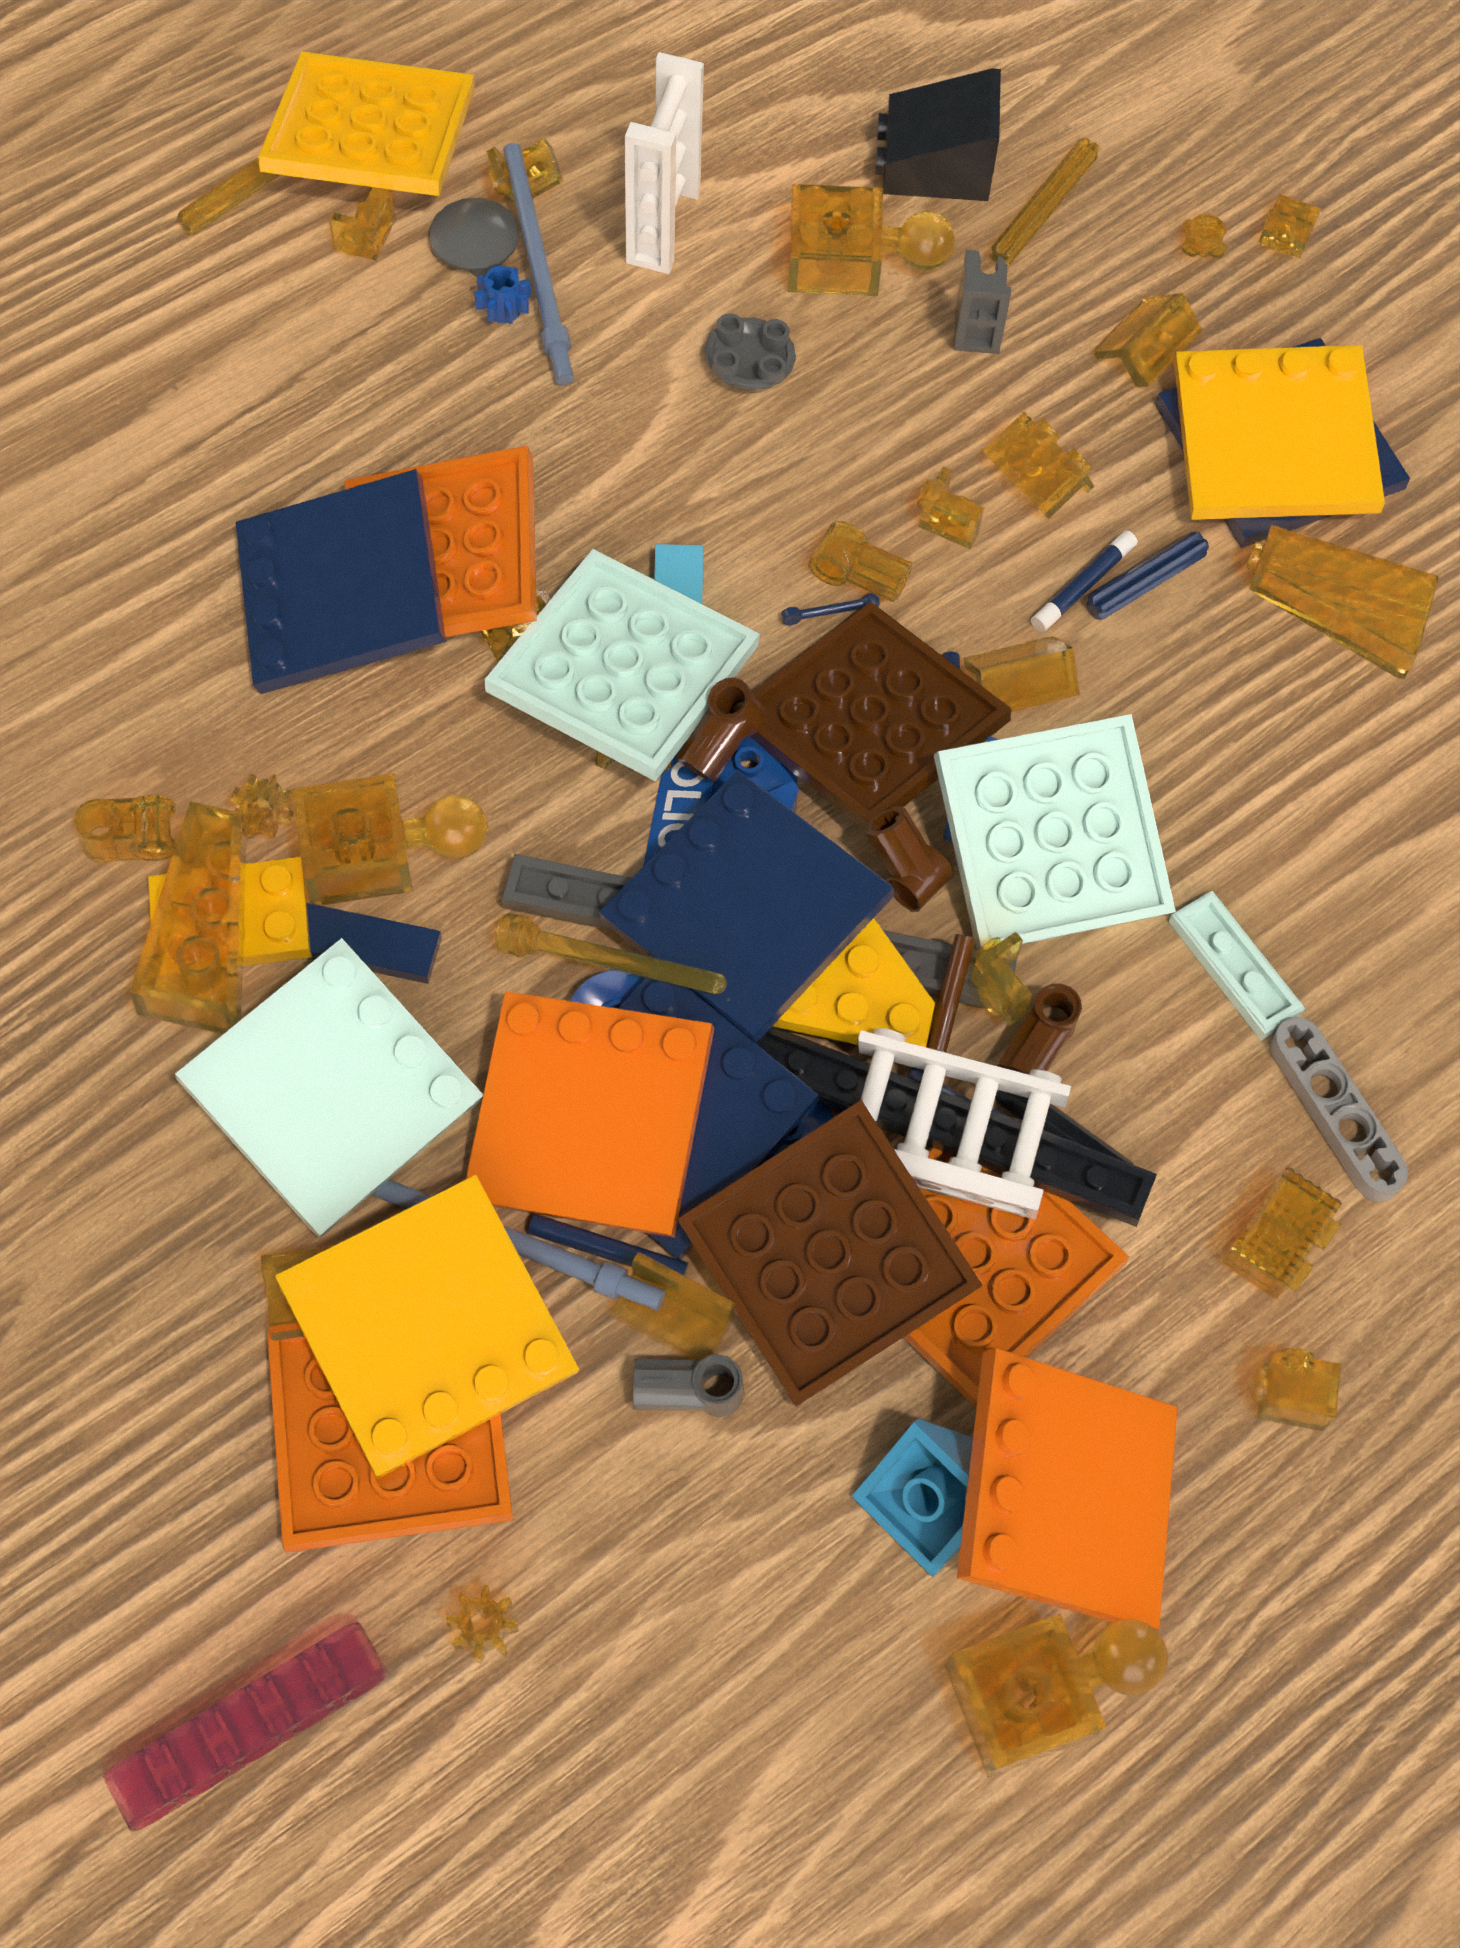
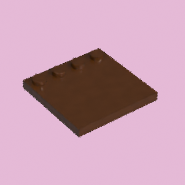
[730,602,1011,832]
[677,1100,983,1407]

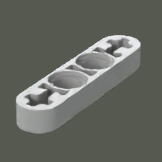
[1270,1017,1408,1202]

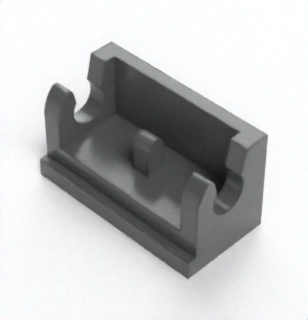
[954,250,1011,354]

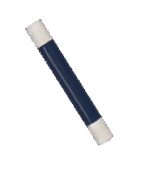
[1031,530,1138,633]

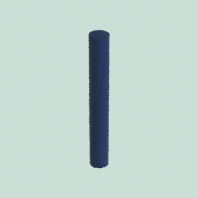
[528,1214,689,1283]

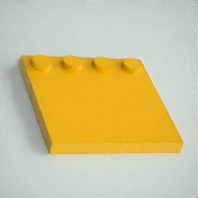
[258,51,475,196]
[1174,345,1385,520]
[275,1175,579,1479]

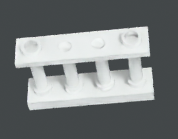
[625,52,704,274]
[858,1028,1071,1220]

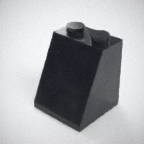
[875,68,1001,201]

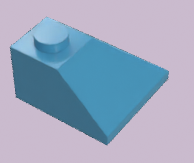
[852,1419,973,1577]

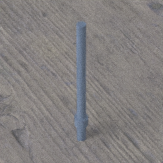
[503,143,574,385]
[371,1179,666,1311]

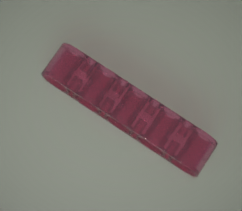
[103,1622,389,1832]

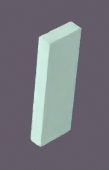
[1169,891,1306,1041]

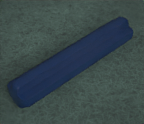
[1086,531,1209,620]

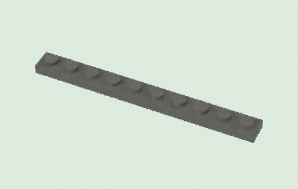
[502,854,1017,1012]

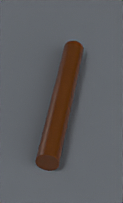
[926,934,975,1053]

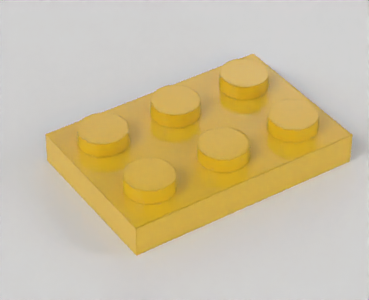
[148,857,312,977]

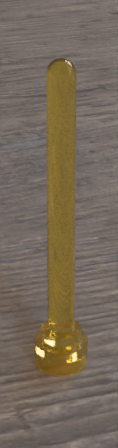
[496,913,727,994]

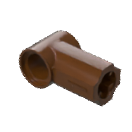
[676,677,765,783]
[866,805,953,912]
[997,983,1082,1075]

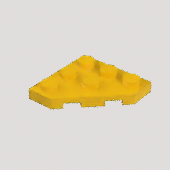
[772,918,935,1047]

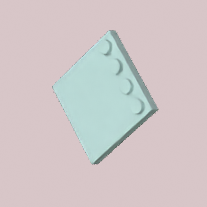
[485,549,760,781]
[934,714,1176,952]
[175,938,483,1239]

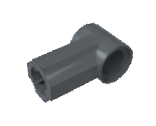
[633,1355,744,1417]

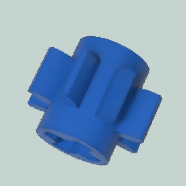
[474,265,531,324]

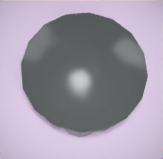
[430,198,519,277]
[704,313,796,390]

